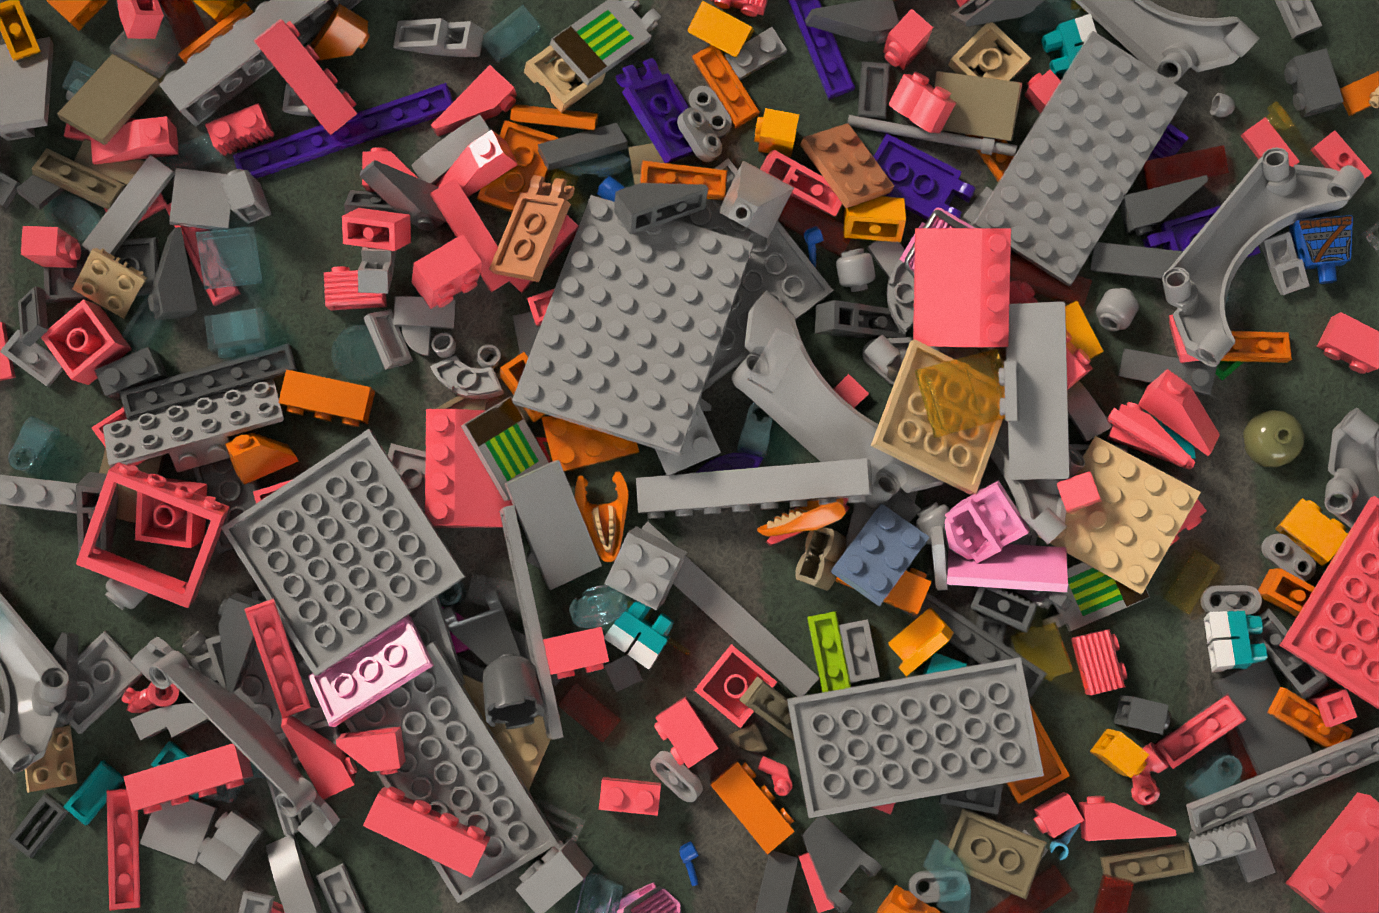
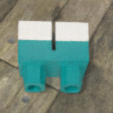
[1041,14,1097,77]
[604,600,674,669]
[1204,611,1267,673]

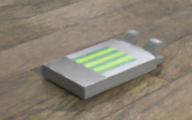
[550,0,661,86]
[461,397,549,501]
[1042,562,1150,631]

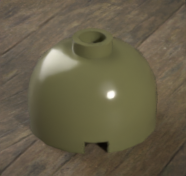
[1243,410,1305,467]

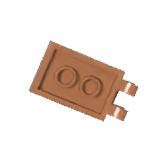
[489,175,575,282]

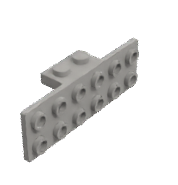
[999,302,1070,480]
[103,379,284,472]

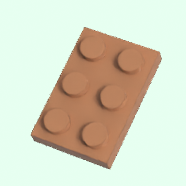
[800,123,894,208]

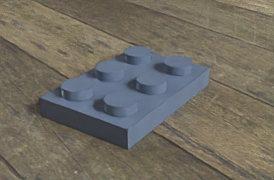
[831,503,929,607]

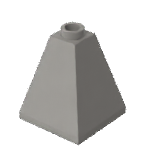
[718,161,794,239]

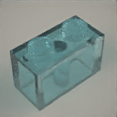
[204,308,272,358]

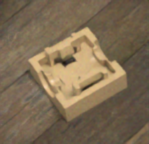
[948,22,1031,81]
[524,45,606,113]

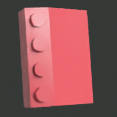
[913,228,1011,347]
[425,409,517,528]
[1285,792,1379,913]

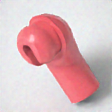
[757,756,793,796]

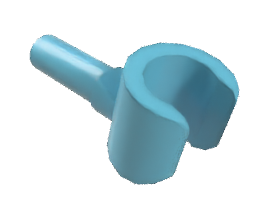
[1050,823,1081,860]

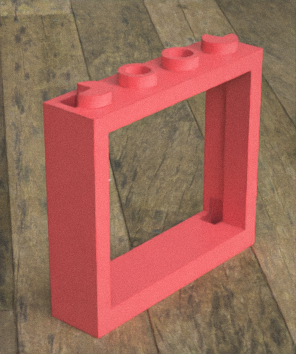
[76,462,230,608]

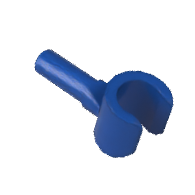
[804,226,824,267]
[679,841,699,886]

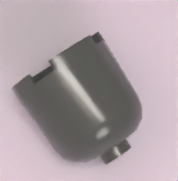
[482,653,544,729]

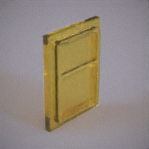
[914,349,1005,438]

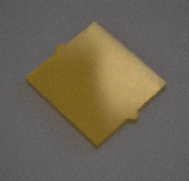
[1010,622,1074,681]

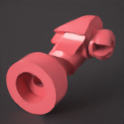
[121,682,179,713]
[1131,742,1169,805]

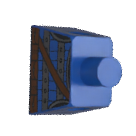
[1289,215,1353,284]

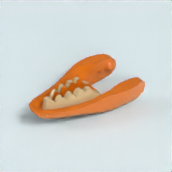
[574,471,628,562]
[757,498,845,537]

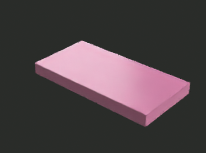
[947,544,1068,592]
[308,615,434,727]

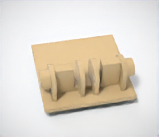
[72,248,148,319]
[25,725,77,793]

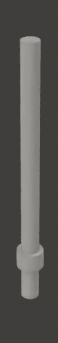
[848,115,1017,156]

